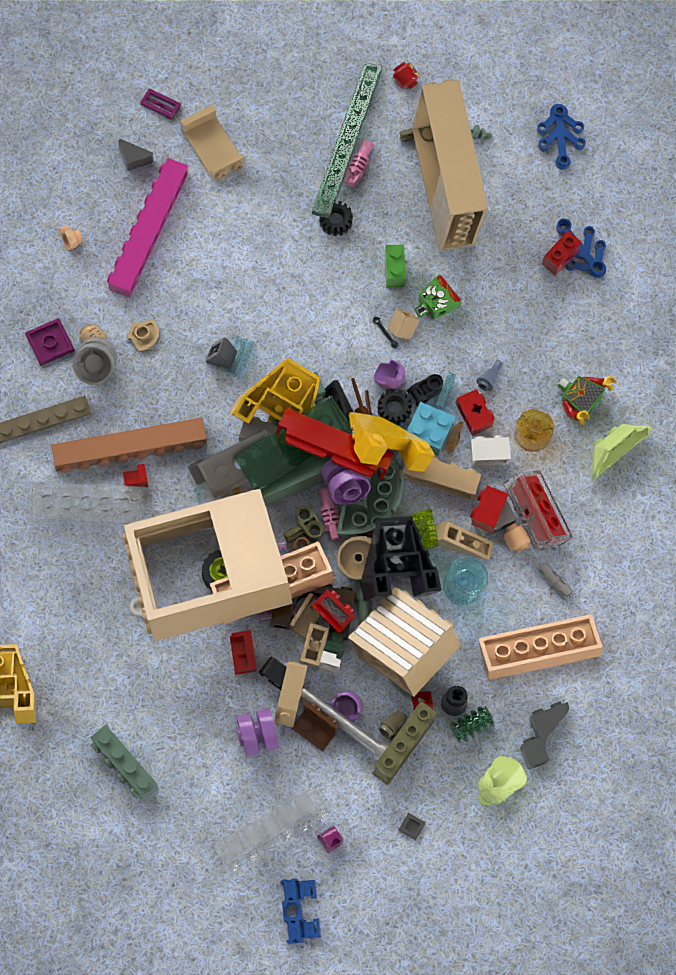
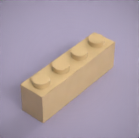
[403,457,482,500]

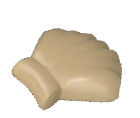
[126,319,160,352]

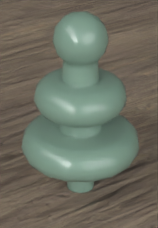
[471,125,492,140]

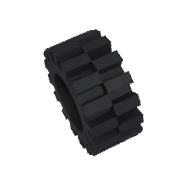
[319,200,353,236]
[377,389,412,425]

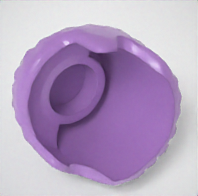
[374,359,406,391]
[331,691,363,722]

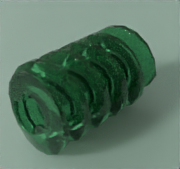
[450,706,495,743]

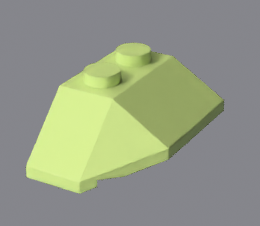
[591,424,652,480]

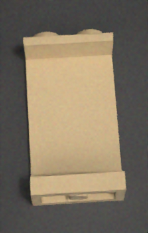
[180,105,245,180]

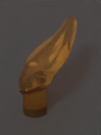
[446,422,463,454]

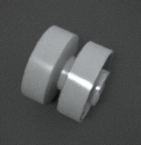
[73,337,117,385]

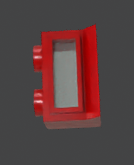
[310,589,355,635]

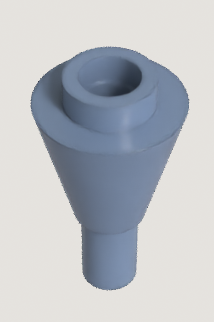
[476,360,503,391]

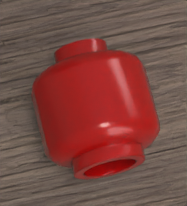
[393,61,419,90]

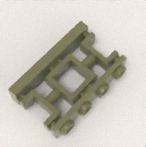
[372,702,437,785]

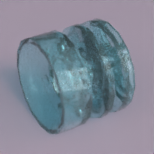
[443,557,488,605]

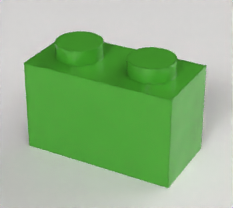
[384,245,406,287]

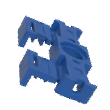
[280,878,321,944]

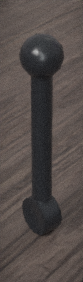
[373,317,398,348]

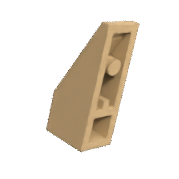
[432,521,494,560]
[274,661,308,727]

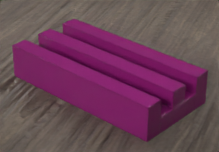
[140,88,181,120]

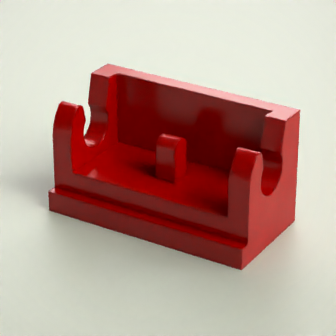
[230,630,257,675]

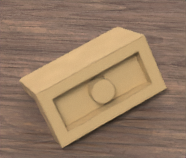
[290,593,326,639]

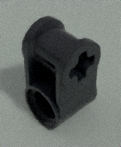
[407,374,443,407]

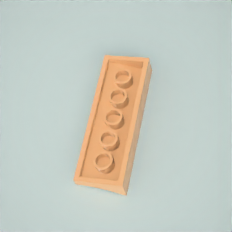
[210,542,335,624]
[479,614,603,680]

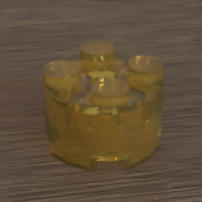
[514,409,555,452]

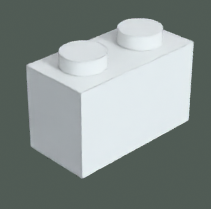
[470,435,511,466]

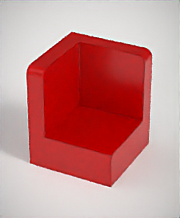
[123,464,148,491]

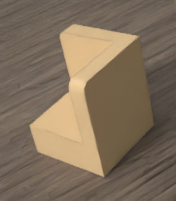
[388,309,419,340]

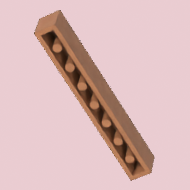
[51,417,207,473]

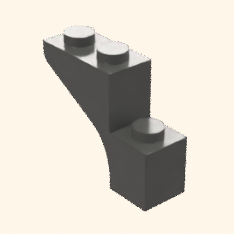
[520,701,569,770]

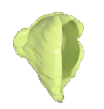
[478,756,527,806]

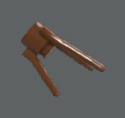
[351,378,373,415]

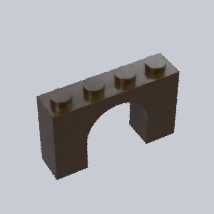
[270,584,356,640]

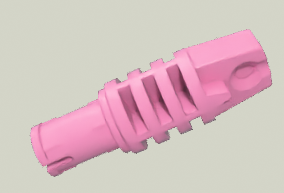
[344,140,374,187]
[320,488,340,542]

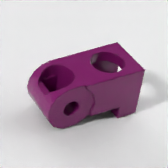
[317,825,343,853]

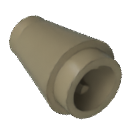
[378,710,407,739]

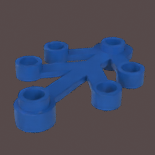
[537,104,586,170]
[556,218,606,278]

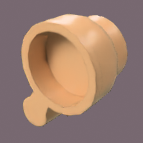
[58,225,83,251]

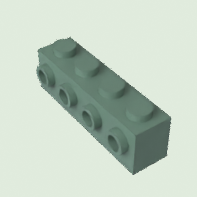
[90,724,158,801]

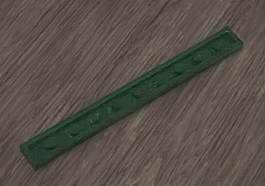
[312,62,382,219]

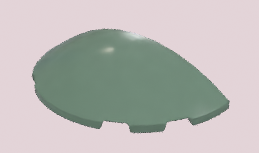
[337,449,404,536]

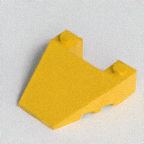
[229,358,320,453]
[349,412,435,472]
[0,644,36,724]

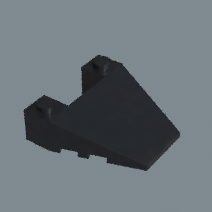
[360,516,442,601]

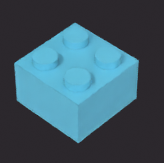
[407,402,455,456]

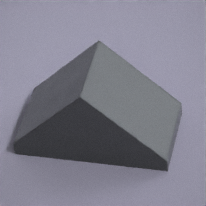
[118,139,154,171]
[205,337,237,368]

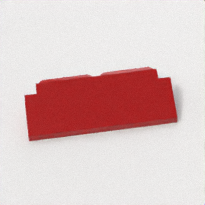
[275,408,394,480]

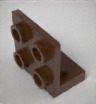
[291,702,338,752]

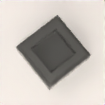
[398,812,426,841]

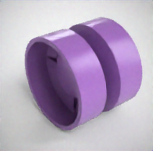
[322,458,371,505]
[236,708,279,757]

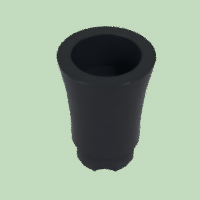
[441,685,468,716]

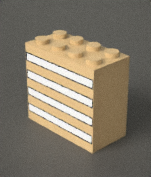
[348,587,461,697]

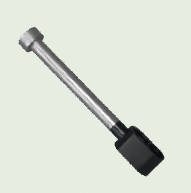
[258,657,389,760]

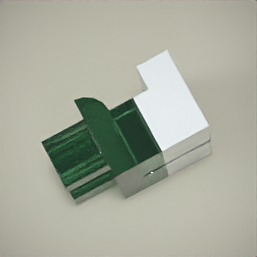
[319,632,346,677]

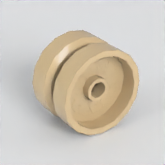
[337,535,372,580]

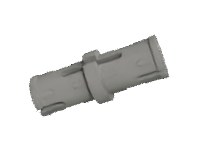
[538,563,573,599]

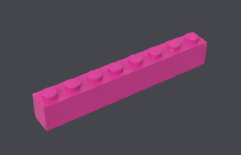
[107,158,188,298]

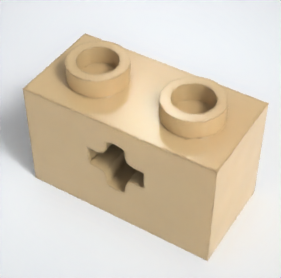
[299,623,329,669]

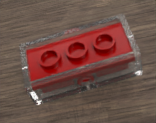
[502,470,574,551]

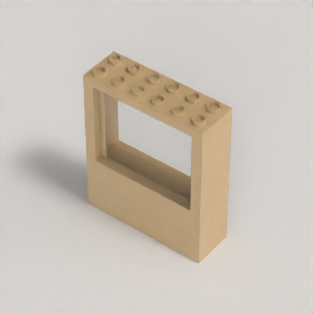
[412,79,488,251]
[122,489,293,641]

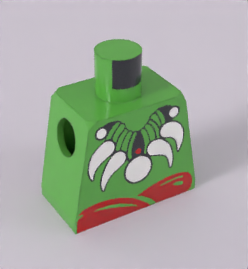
[414,274,462,319]

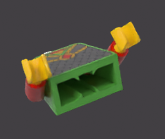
[557,376,617,426]

